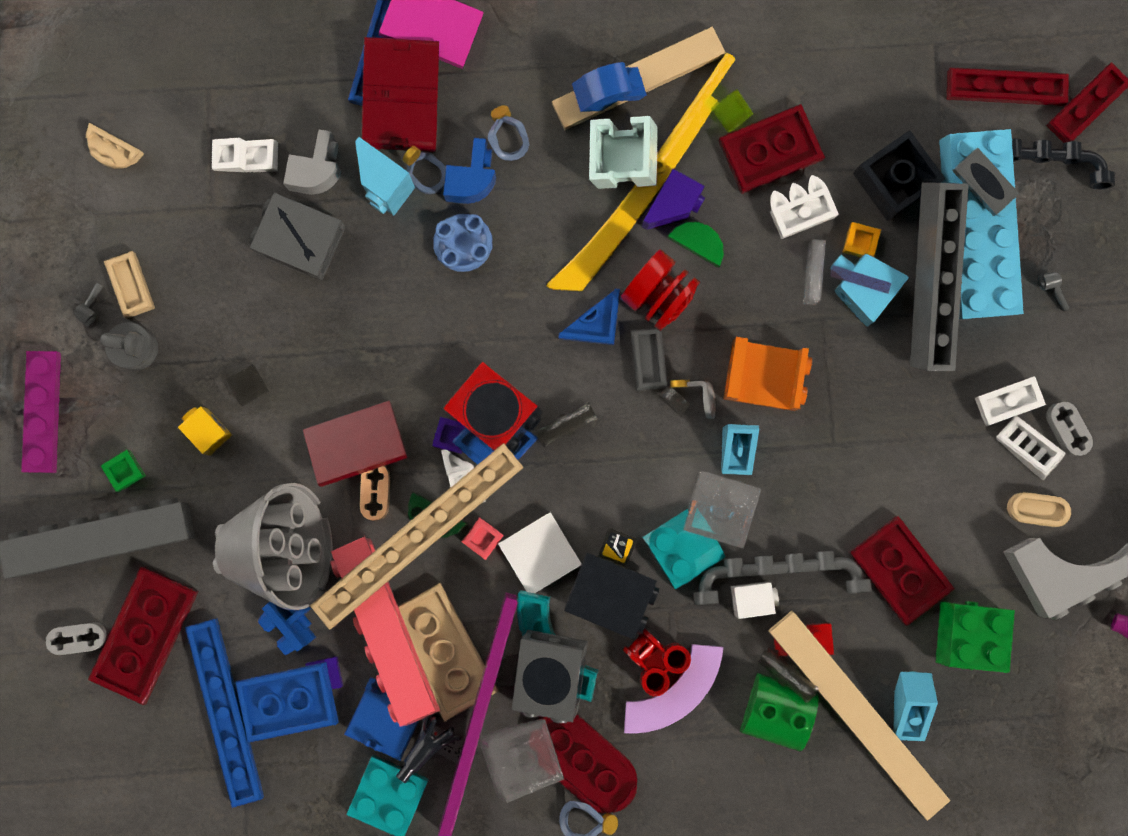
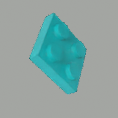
[346,755,429,836]

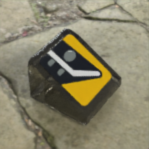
[598,528,637,567]

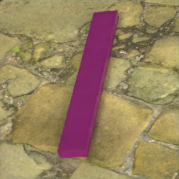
[438,592,518,836]

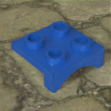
[344,677,419,761]

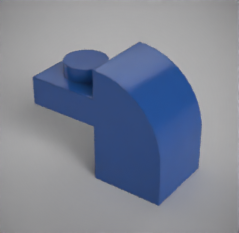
[572,62,647,112]
[443,138,496,204]

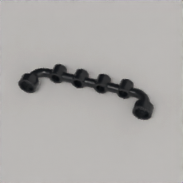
[1012,138,1115,190]

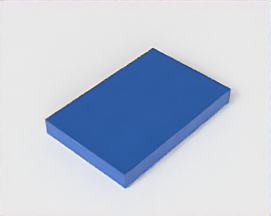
[235,662,339,743]

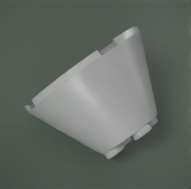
[213,483,333,610]

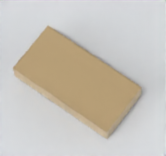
[104,251,155,319]

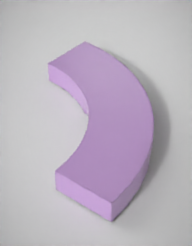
[624,644,723,733]

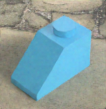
[893,671,938,741]

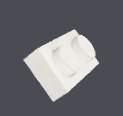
[975,376,1046,426]

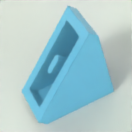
[721,424,759,475]

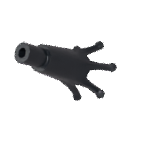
[396,714,462,783]

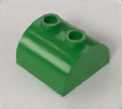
[739,673,818,752]

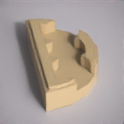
[86,123,144,169]

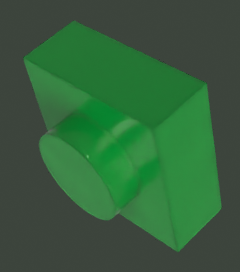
[100,450,146,492]

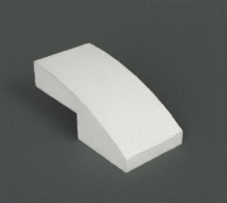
[212,138,278,172]

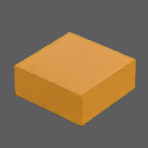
[842,222,881,258]

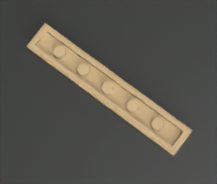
[552,26,726,130]

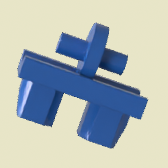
[258,602,316,655]

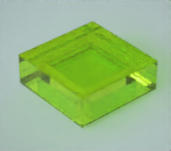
[711,89,754,132]

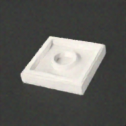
[498,512,582,593]

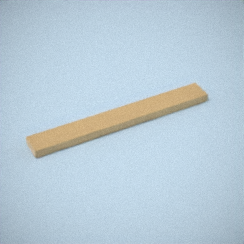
[310,443,524,630]
[768,611,950,821]

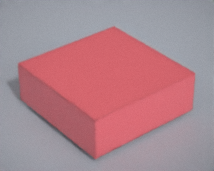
[461,517,504,560]

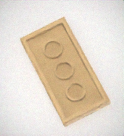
[398,583,499,722]

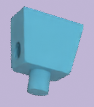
[830,254,909,326]

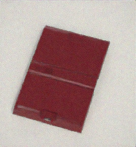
[362,37,439,152]

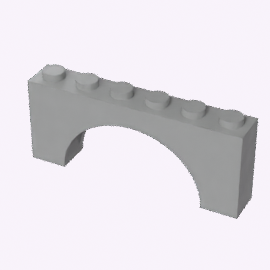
[1003,538,1128,620]

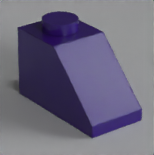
[642,169,706,230]

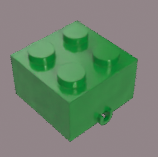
[935,601,1015,673]

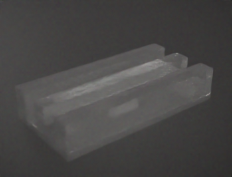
[803,239,826,305]

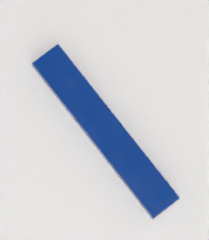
[185,618,264,808]

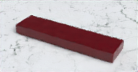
[946,68,1069,106]

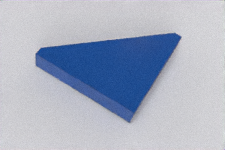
[559,289,620,345]

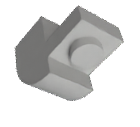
[283,129,341,195]

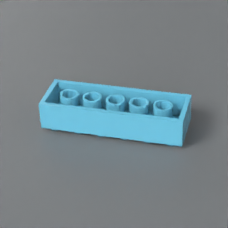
[939,129,1024,320]

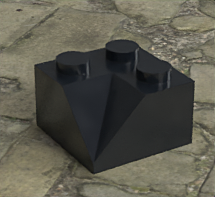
[853,130,946,221]

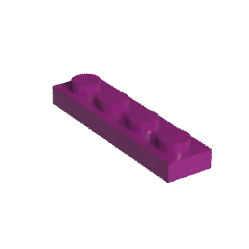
[21,351,61,473]

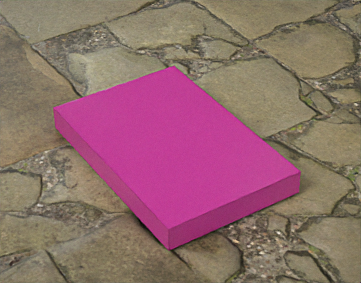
[379,0,484,69]

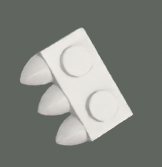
[770,175,839,239]

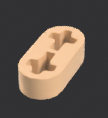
[360,466,390,521]

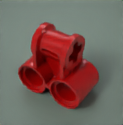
[622,628,691,696]

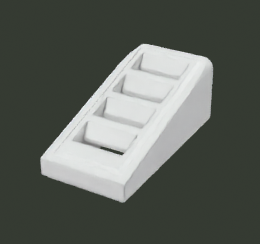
[996,415,1066,480]

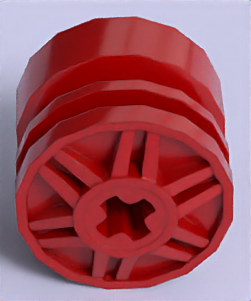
[620,249,701,331]

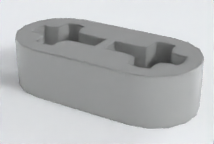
[1046,402,1093,456]
[46,622,109,655]

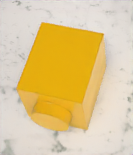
[178,406,232,456]

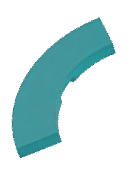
[517,590,598,702]

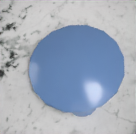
[433,214,492,272]

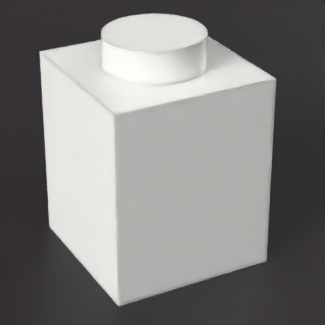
[730,581,779,619]

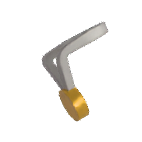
[670,380,716,419]

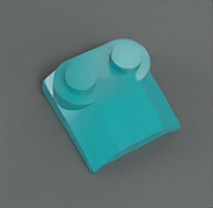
[642,505,726,589]

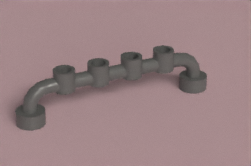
[693,551,872,605]

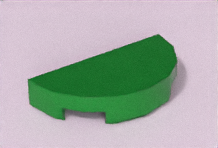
[668,222,724,268]

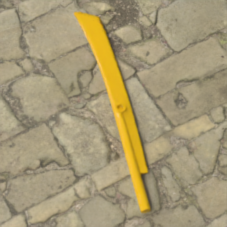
[546,53,736,291]

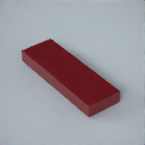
[1046,62,1128,143]

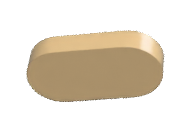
[1007,492,1071,527]

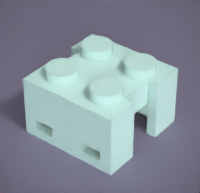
[589,116,657,189]

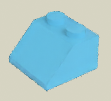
[355,137,415,216]

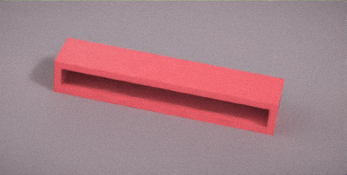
[330,536,440,726]

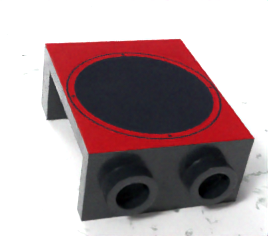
[443,362,543,454]

